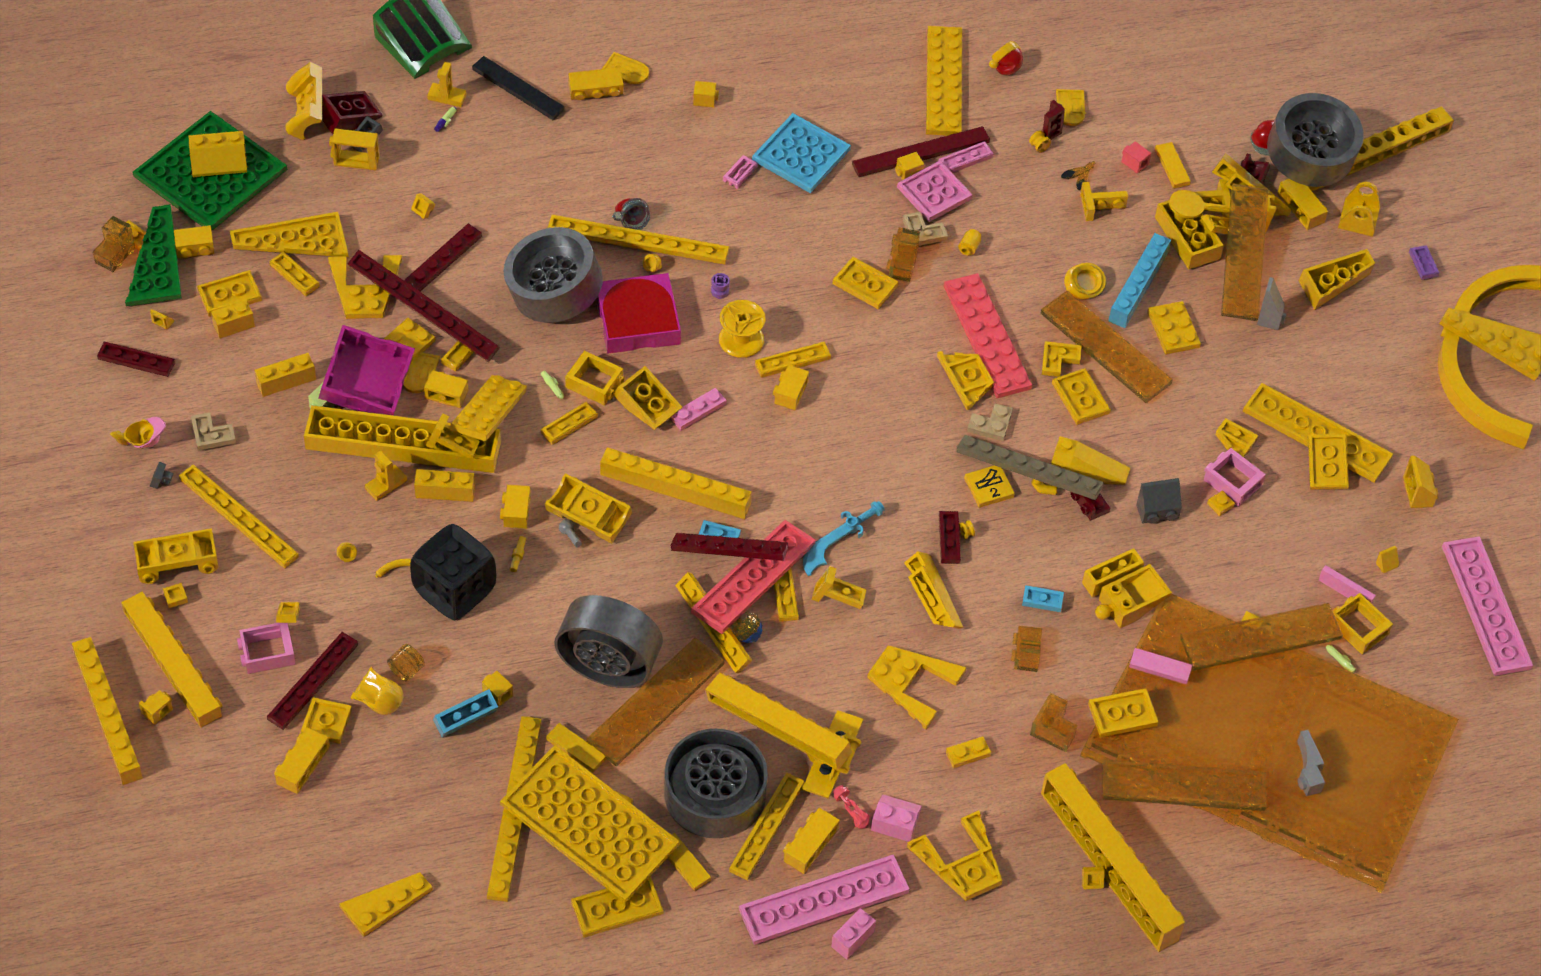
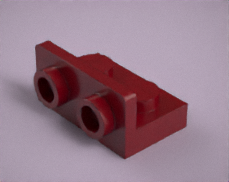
[1043,100,1065,140]
[1070,492,1111,521]

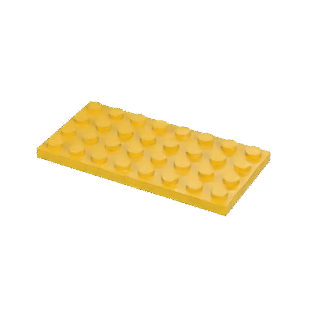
[500,745,680,903]

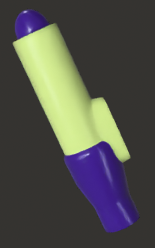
[434,107,457,132]

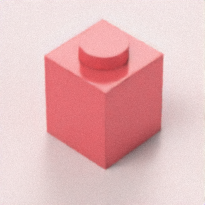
[1121,141,1151,174]

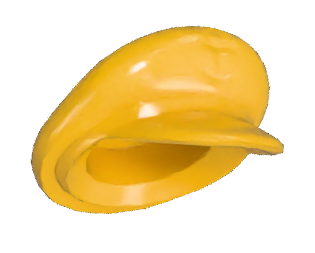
[1064,263,1106,299]

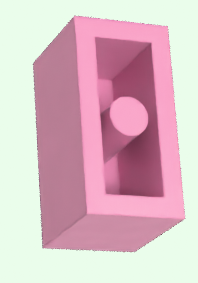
[831,908,876,960]

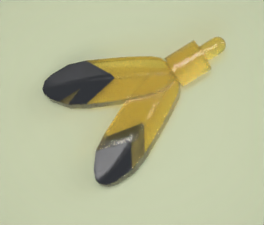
[1061,161,1095,190]

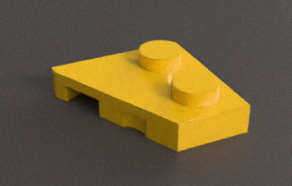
[1215,418,1258,457]

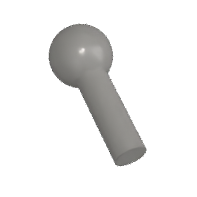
[559,519,582,548]

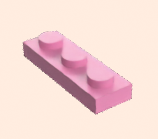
[670,388,727,431]

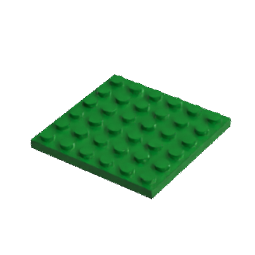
[133,111,288,230]

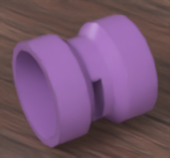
[711,273,730,299]

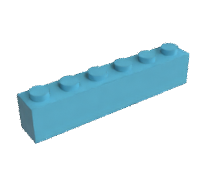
[1109,233,1171,328]

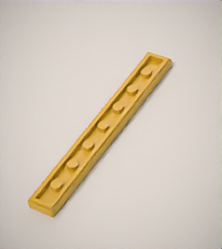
[179,464,299,569]

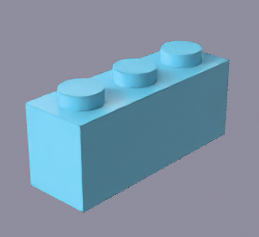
[433,689,498,738]

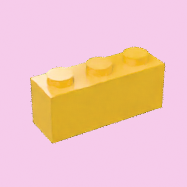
[568,67,624,100]
[1277,178,1328,230]
[254,353,316,397]
[414,469,475,502]
[1082,548,1144,598]
[274,727,330,794]
[783,807,840,874]

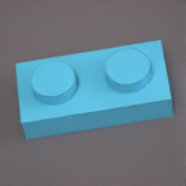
[698,520,741,538]
[1022,585,1064,612]

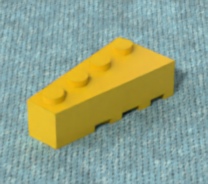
[1298,249,1375,310]

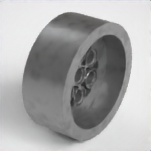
[1267,93,1363,187]
[503,227,603,323]
[554,595,663,688]
[664,728,768,838]

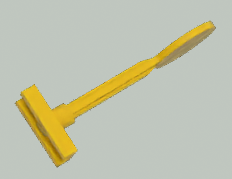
[1169,190,1276,233]

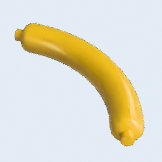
[375,559,411,578]

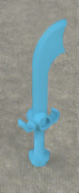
[803,501,885,576]

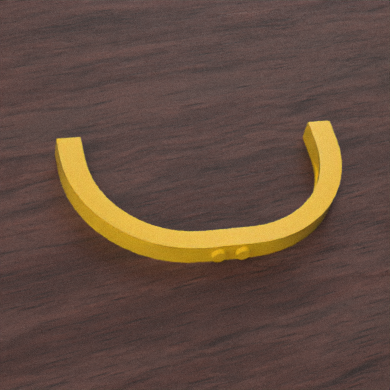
[1438,265,1541,449]

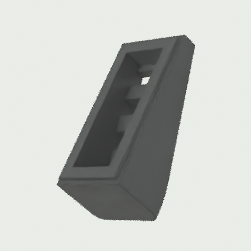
[350,116,383,152]

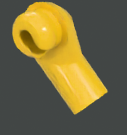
[1031,478,1057,495]

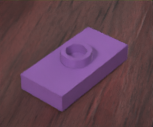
[1409,245,1439,280]

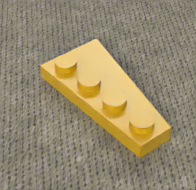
[339,872,433,937]

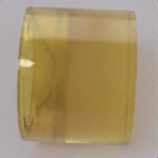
[387,644,425,681]

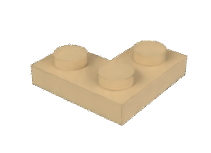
[902,212,948,247]
[967,404,1013,441]
[191,412,236,451]

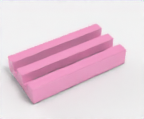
[723,155,758,189]

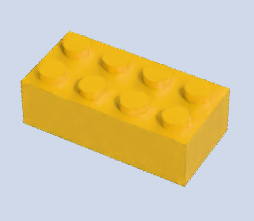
[1155,200,1224,270]

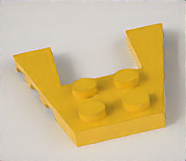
[328,255,402,319]
[867,645,966,729]
[907,810,1002,901]

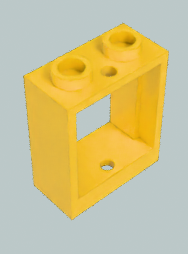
[329,129,380,170]
[565,350,625,406]
[1329,593,1393,655]

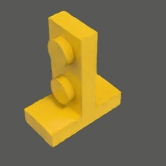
[427,62,467,107]
[1194,179,1233,218]
[1080,182,1128,221]
[426,413,480,459]
[365,450,407,501]
[811,566,866,609]

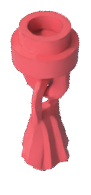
[833,785,869,829]

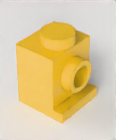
[139,690,173,725]

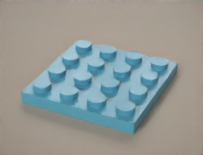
[752,113,851,193]

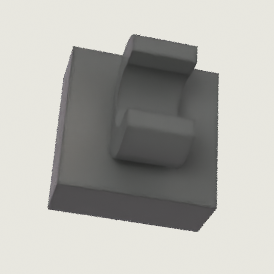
[150,462,173,489]

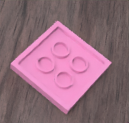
[897,161,972,222]

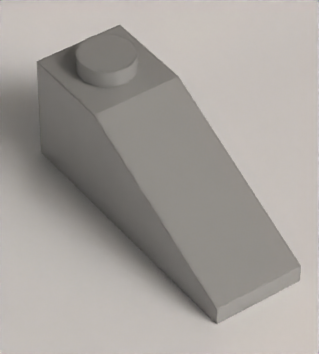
[1257,277,1286,330]

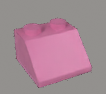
[871,795,922,842]

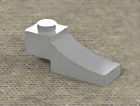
[1297,730,1325,796]

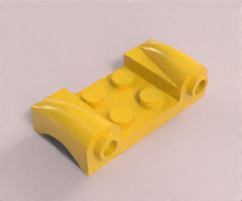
[285,62,322,140]
[545,473,632,544]
[133,528,218,584]

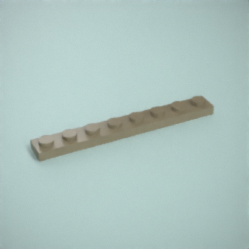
[957,435,1104,500]

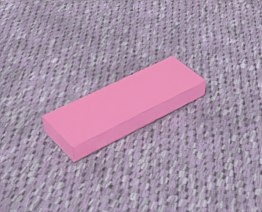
[938,141,993,173]
[1319,565,1376,604]
[1129,648,1192,685]

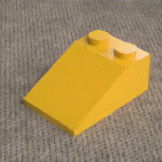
[614,366,682,430]

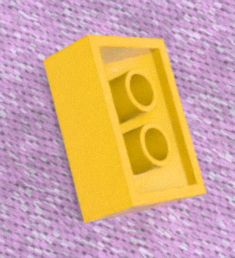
[189,131,247,177]

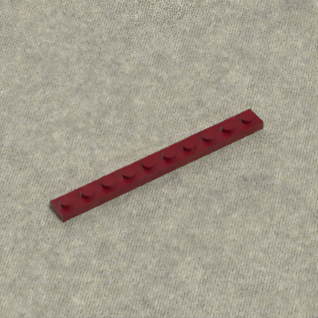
[347,250,500,363]

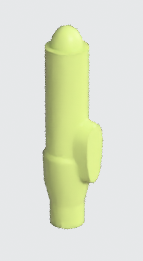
[541,371,564,399]
[1326,645,1356,674]

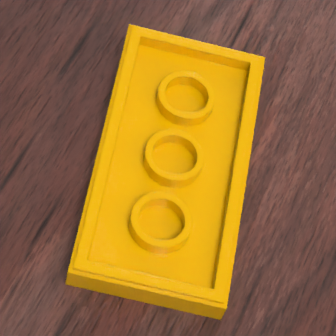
[571,876,664,938]

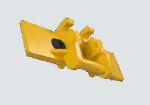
[802,710,864,799]

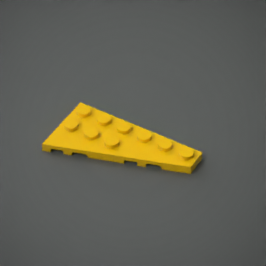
[230,212,349,258]
[1439,307,1541,381]

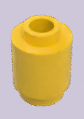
[958,229,981,256]

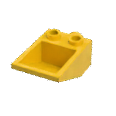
[1095,564,1172,629]

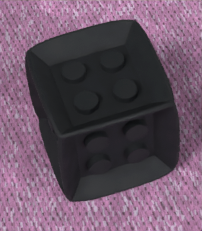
[410,524,497,621]

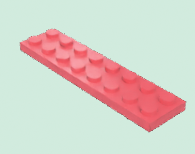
[944,273,1032,398]
[691,520,816,634]

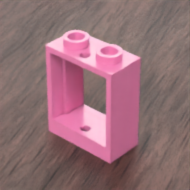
[1204,448,1266,507]
[237,623,296,674]

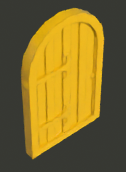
[602,52,649,84]
[1056,89,1086,126]
[403,352,440,393]

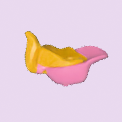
[110,417,166,448]

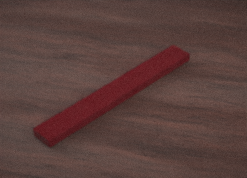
[852,126,990,177]

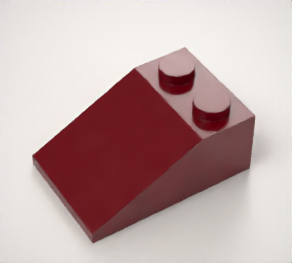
[322,91,383,134]

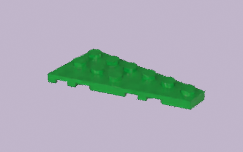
[125,204,182,307]

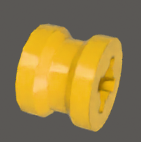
[1029,130,1051,153]

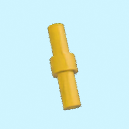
[509,536,526,572]

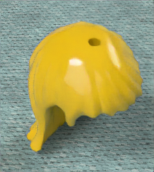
[351,667,403,715]

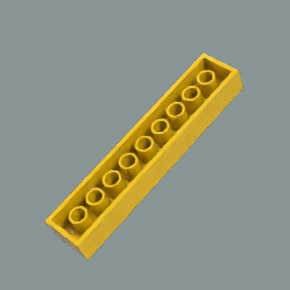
[304,405,501,473]
[1041,763,1185,952]

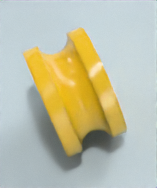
[959,520,975,539]

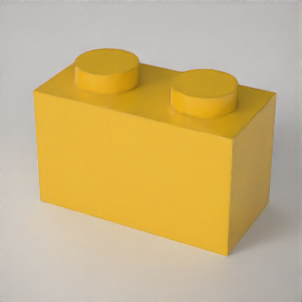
[174,225,215,258]
[211,300,255,339]
[773,365,809,410]
[424,370,468,408]
[500,485,531,529]

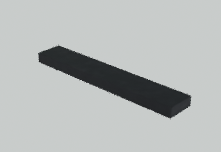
[472,56,564,120]

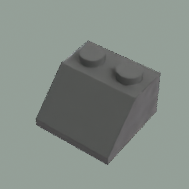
[1136,478,1182,524]

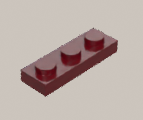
[939,511,961,564]

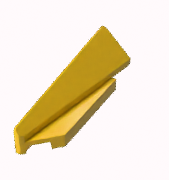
[1212,153,1291,217]
[904,551,963,629]

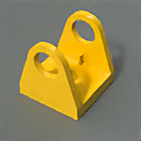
[1338,182,1380,237]

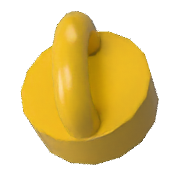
[643,254,662,272]
[336,542,357,562]

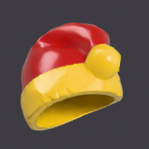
[989,41,1023,75]

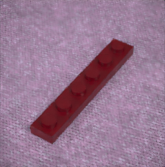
[404,223,482,292]
[671,533,788,561]
[267,632,358,730]

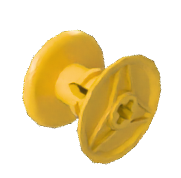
[719,300,766,358]

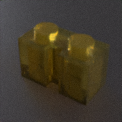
[1011,626,1042,672]

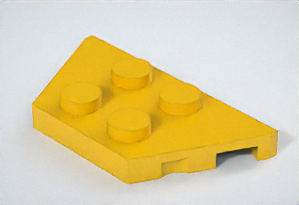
[937,351,994,410]

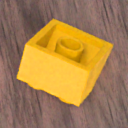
[1403,455,1438,508]

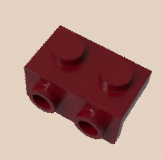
[1241,153,1270,184]

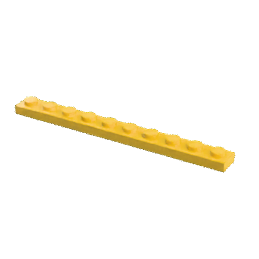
[548,215,729,265]
[487,716,542,902]

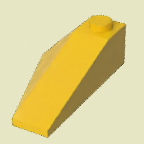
[1051,436,1130,485]

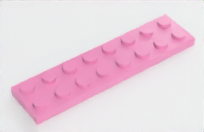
[1442,536,1533,676]
[739,854,909,945]

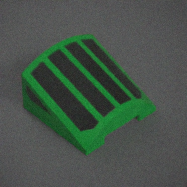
[373,0,472,79]

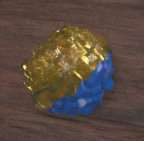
[731,612,763,643]

